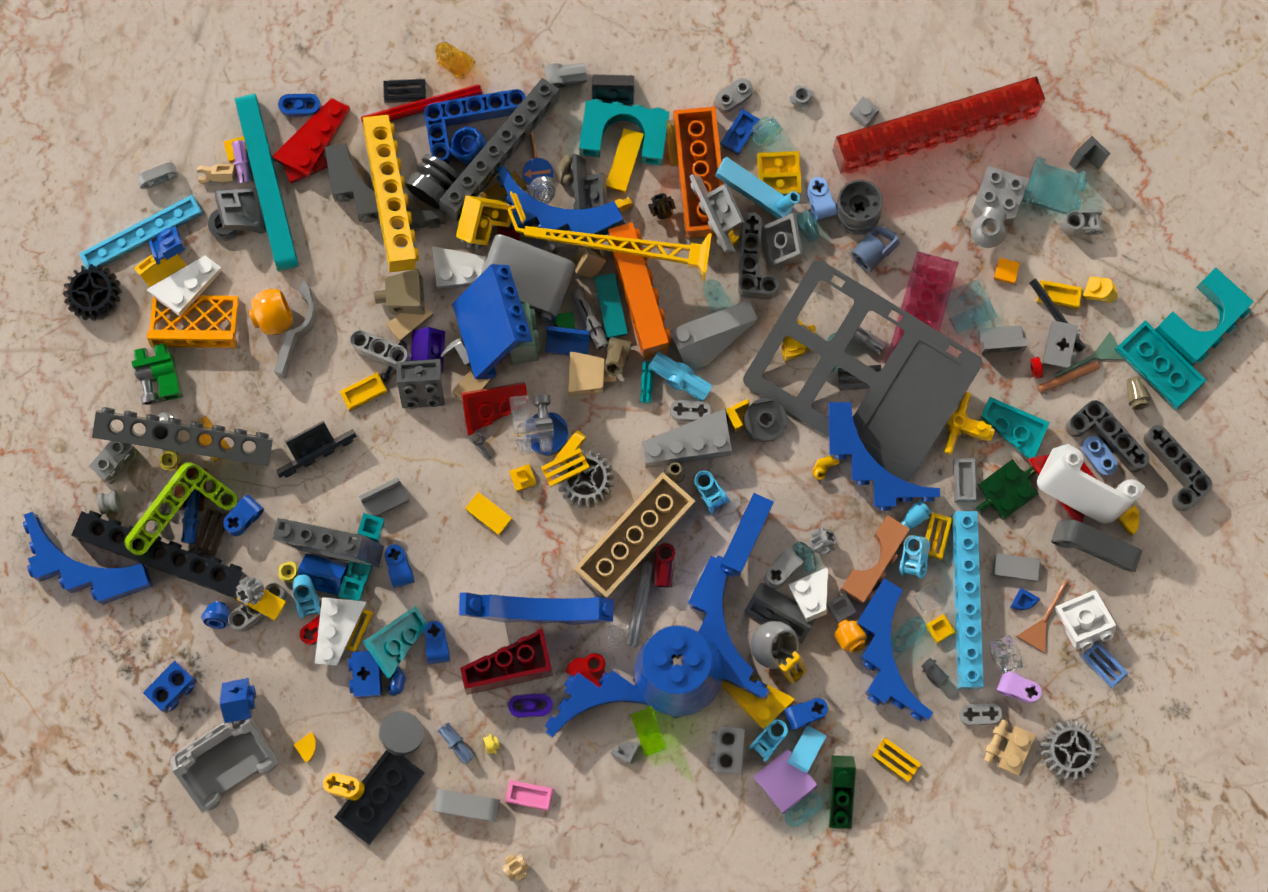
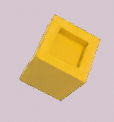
[725,399,750,433]

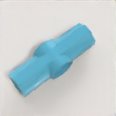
[648,351,713,401]

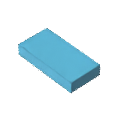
[787,725,826,774]

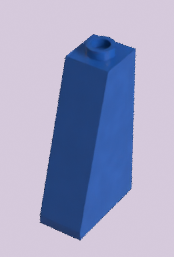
[720,493,774,577]

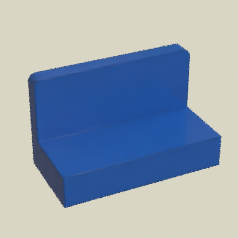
[545,326,590,356]
[298,554,348,595]

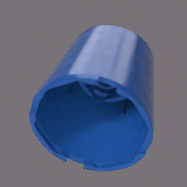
[634,625,723,716]

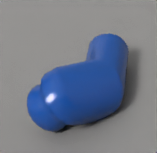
[387,666,406,696]

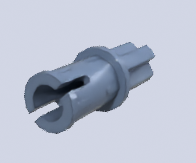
[437,722,474,764]

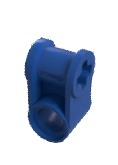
[223,494,264,536]
[384,545,415,589]
[424,621,450,665]
[784,698,828,731]

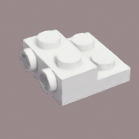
[1055,590,1116,650]

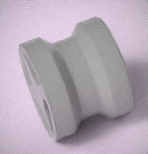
[97,491,120,515]

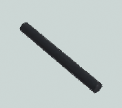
[1029,278,1086,352]

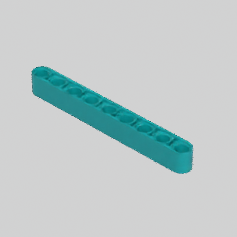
[235,93,299,272]

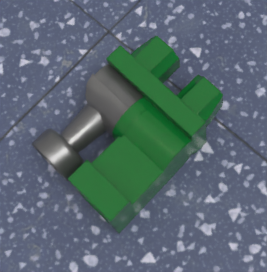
[131,343,183,405]

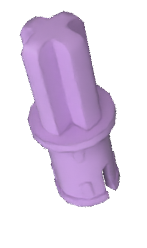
[232,140,252,183]

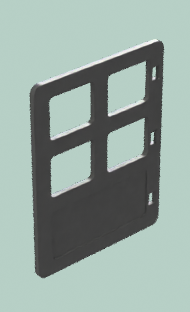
[743,260,983,482]

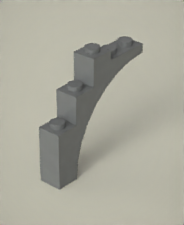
[325,144,445,238]

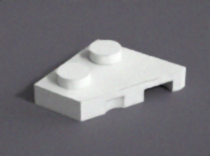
[788,568,829,622]

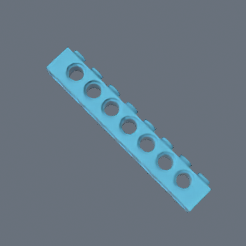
[952,511,984,689]

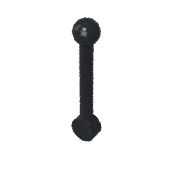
[381,341,407,381]

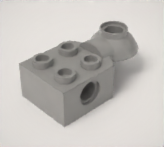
[971,166,1029,248]

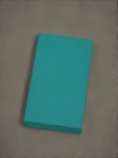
[1114,320,1207,410]

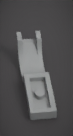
[274,281,316,378]

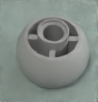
[751,621,799,669]

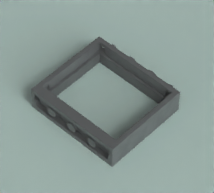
[272,518,384,567]

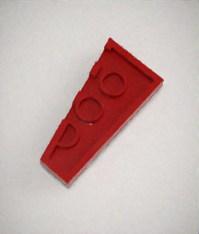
[272,98,350,178]

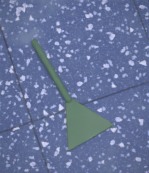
[1054,332,1124,378]

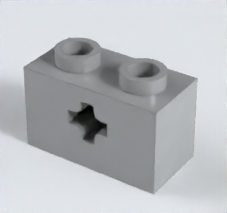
[1042,320,1081,368]

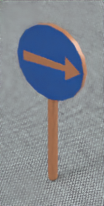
[523,131,554,188]

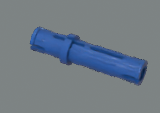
[181,477,200,544]

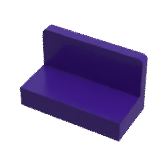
[411,327,445,373]

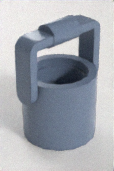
[851,226,900,272]

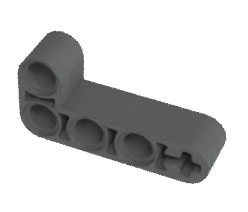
[738,213,779,300]
[1066,400,1149,472]
[1144,425,1213,511]
[1051,520,1142,572]

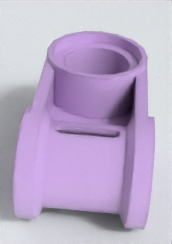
[996,670,1042,703]

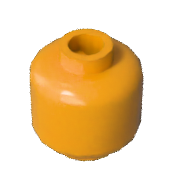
[834,619,867,653]

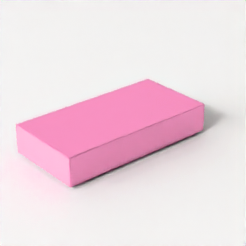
[505,780,553,811]

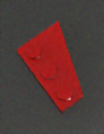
[461,382,529,436]

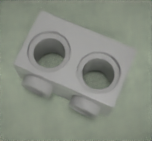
[88,441,139,484]
[710,726,745,775]

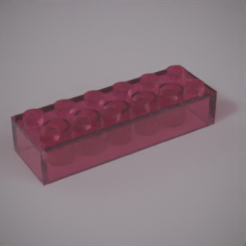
[886,251,958,362]

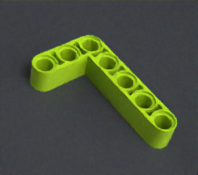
[125,462,237,555]

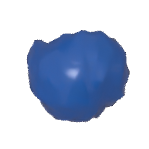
[450,127,487,165]

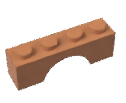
[840,515,909,605]

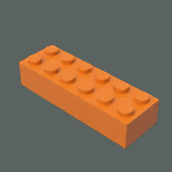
[673,106,728,239]
[608,222,671,360]

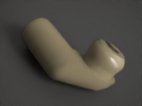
[556,155,573,186]

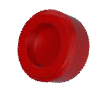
[1030,356,1043,379]

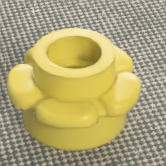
[159,450,181,471]
[278,561,298,583]
[483,734,500,755]

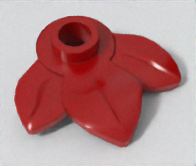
[565,653,606,688]

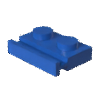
[149,226,185,265]

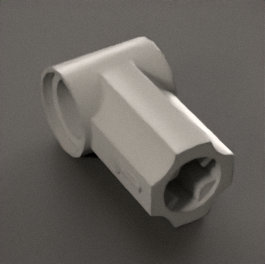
[544,63,587,89]

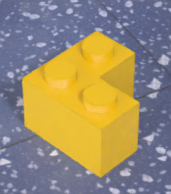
[456,195,513,246]

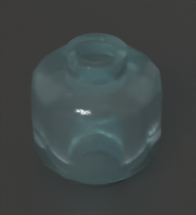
[751,116,783,147]

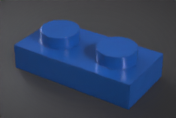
[720,109,760,156]

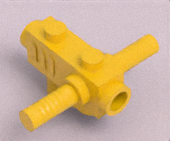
[944,392,995,455]

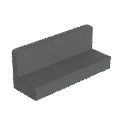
[745,583,816,644]

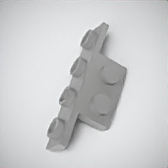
[689,174,745,254]

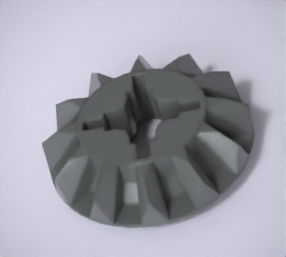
[208,209,241,241]

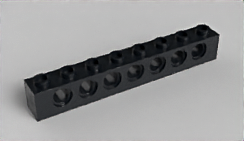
[71,510,247,599]

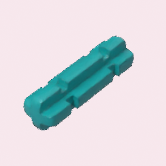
[640,362,654,404]

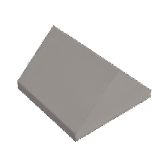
[762,213,803,267]

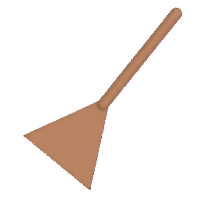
[1016,581,1068,653]

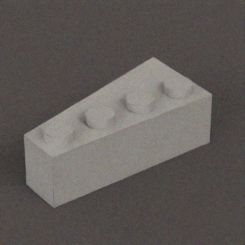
[642,409,732,468]

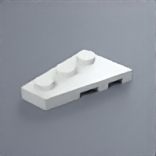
[432,246,487,289]
[146,256,222,316]
[315,597,367,666]

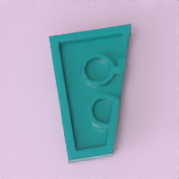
[980,397,1050,459]

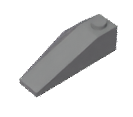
[670,300,758,371]

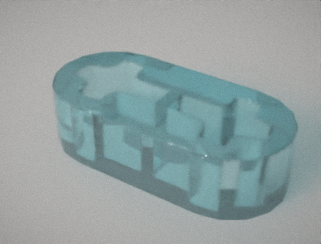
[703,279,730,313]
[891,617,926,653]
[784,793,822,827]

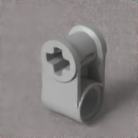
[1061,209,1104,235]
[764,547,804,589]

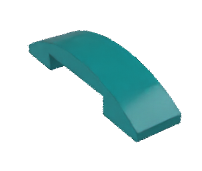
[338,513,385,601]

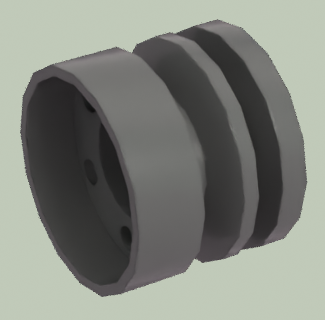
[405,154,460,210]
[836,180,883,234]

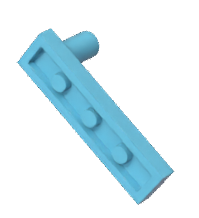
[715,157,800,219]

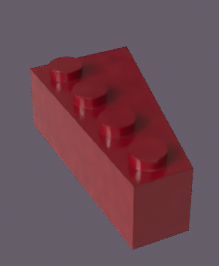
[460,627,553,695]

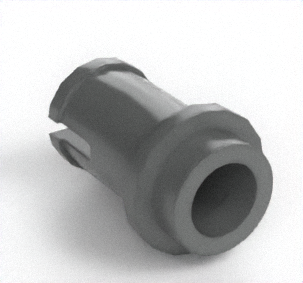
[921,658,949,686]

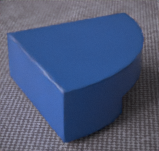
[1009,588,1040,610]

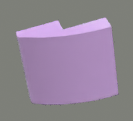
[753,749,818,814]

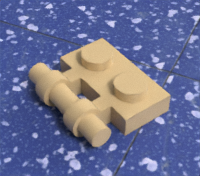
[984,719,1036,776]

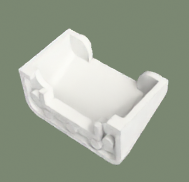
[1037,444,1145,524]

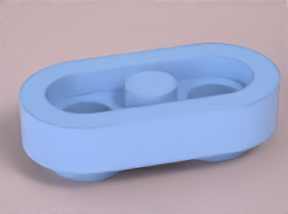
[1081,436,1118,476]

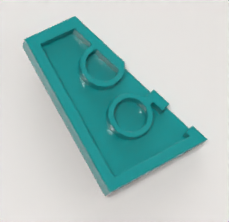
[363,606,428,678]

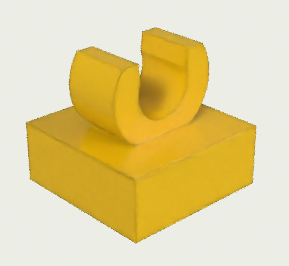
[509,464,537,492]

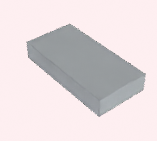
[953,458,977,502]
[993,553,1040,582]

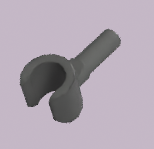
[469,431,492,460]

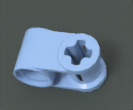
[807,177,837,221]

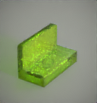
[630,706,666,757]

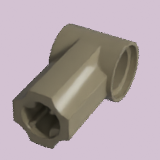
[604,337,632,376]

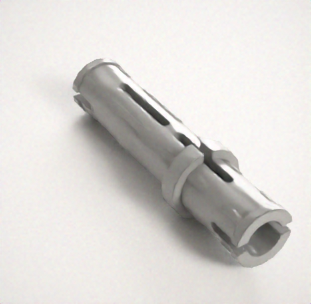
[571,288,609,350]

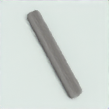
[627,561,654,648]

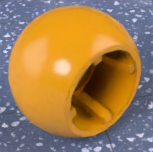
[249,289,293,335]

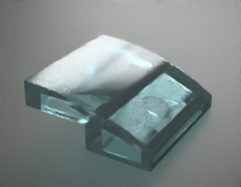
[938,279,997,334]

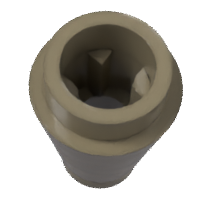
[1127,376,1150,410]
[664,462,686,484]

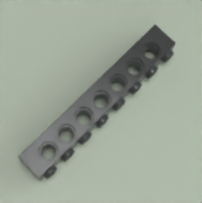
[439,78,559,222]
[92,407,273,466]

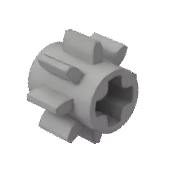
[809,527,837,556]
[236,577,265,605]

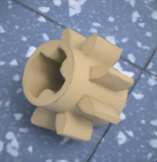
[502,853,530,882]

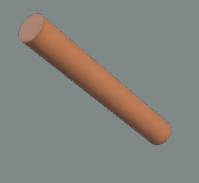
[1037,361,1099,393]

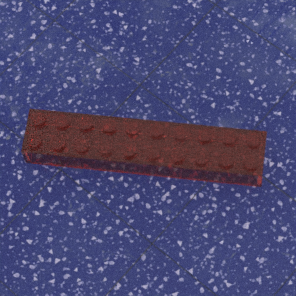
[832,76,1045,174]

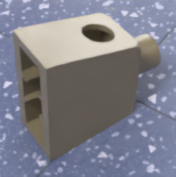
[374,269,425,315]

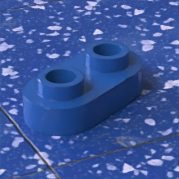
[278,93,321,117]

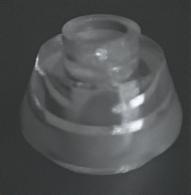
[528,176,555,203]

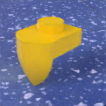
[1083,276,1118,303]

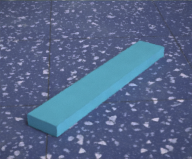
[79,195,203,269]

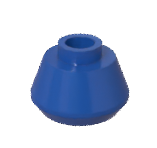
[201,601,230,629]

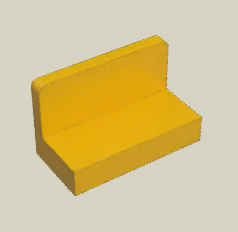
[134,254,187,288]

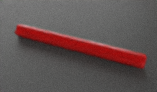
[361,84,483,125]

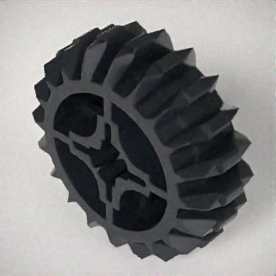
[63,264,122,321]

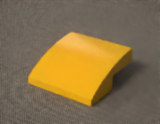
[757,151,802,194]

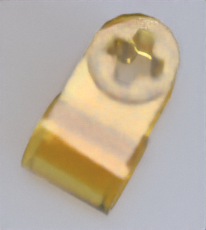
[435,42,476,80]

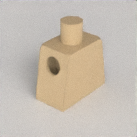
[568,352,617,397]

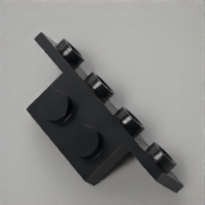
[276,420,357,478]

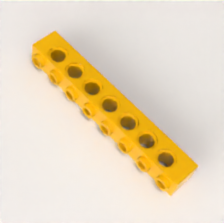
[363,115,419,273]

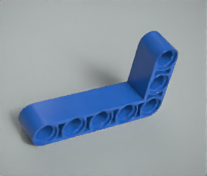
[424,89,526,164]

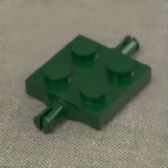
[976,459,1039,520]

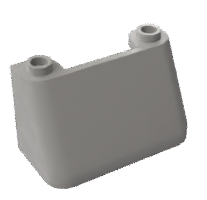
[481,234,576,321]
[171,717,279,813]

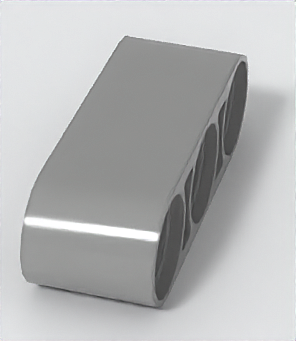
[350,330,411,369]
[228,583,287,632]
[433,789,500,822]

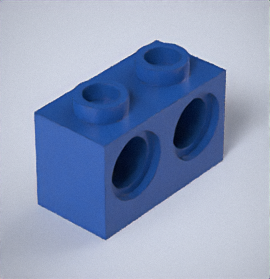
[143,660,197,713]

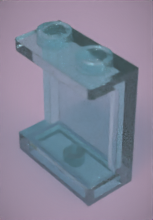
[1022,157,1088,215]

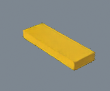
[606,128,644,194]

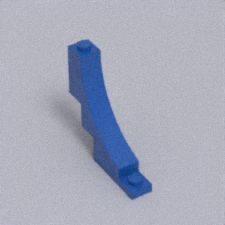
[688,556,770,701]
[459,592,614,625]

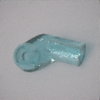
[792,542,816,571]

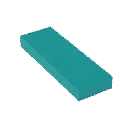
[594,273,628,339]

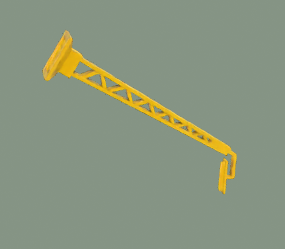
[508,191,712,282]

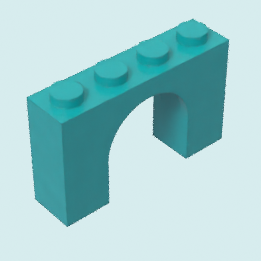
[579,99,669,166]
[1155,267,1254,365]

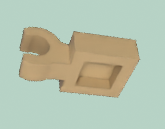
[197,164,236,184]

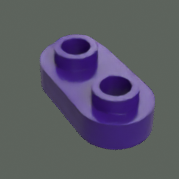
[508,694,553,718]

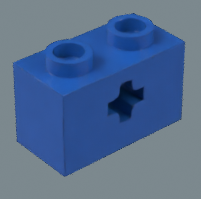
[348,651,383,699]
[219,678,256,723]

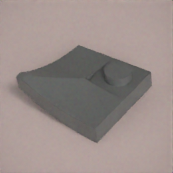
[215,188,264,234]

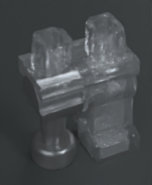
[509,395,555,455]

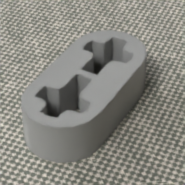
[136,162,178,189]
[670,400,711,422]
[959,704,1002,725]

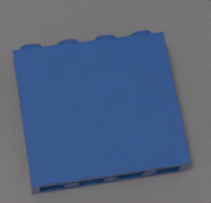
[452,264,533,379]

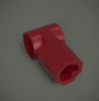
[653,543,675,587]

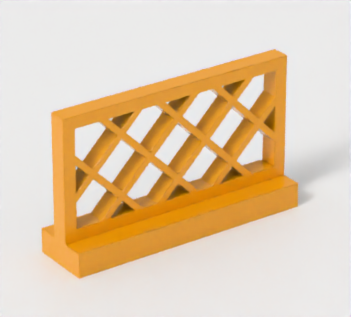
[146,295,239,348]

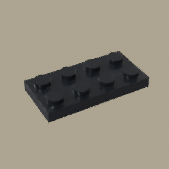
[334,750,425,845]

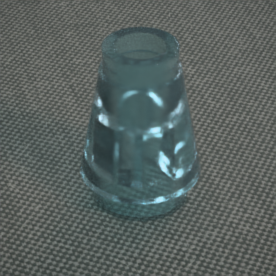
[796,209,820,242]

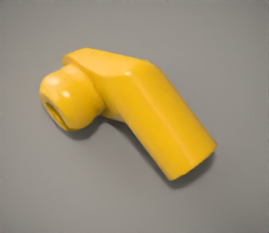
[812,455,840,480]

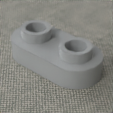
[715,78,753,113]

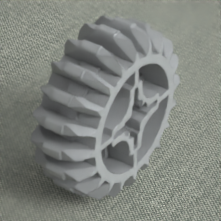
[557,449,615,508]
[1041,720,1102,781]

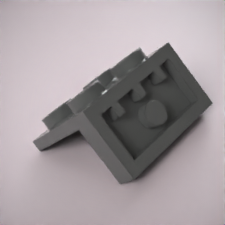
[397,359,445,409]

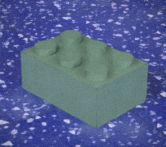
[510,303,541,364]

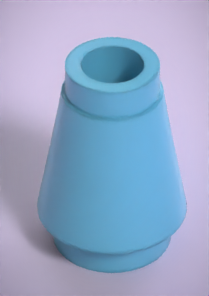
[900,500,932,531]

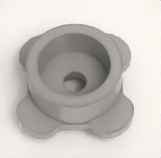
[789,85,814,109]

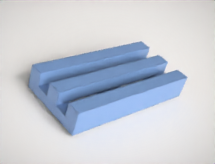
[1081,641,1128,689]

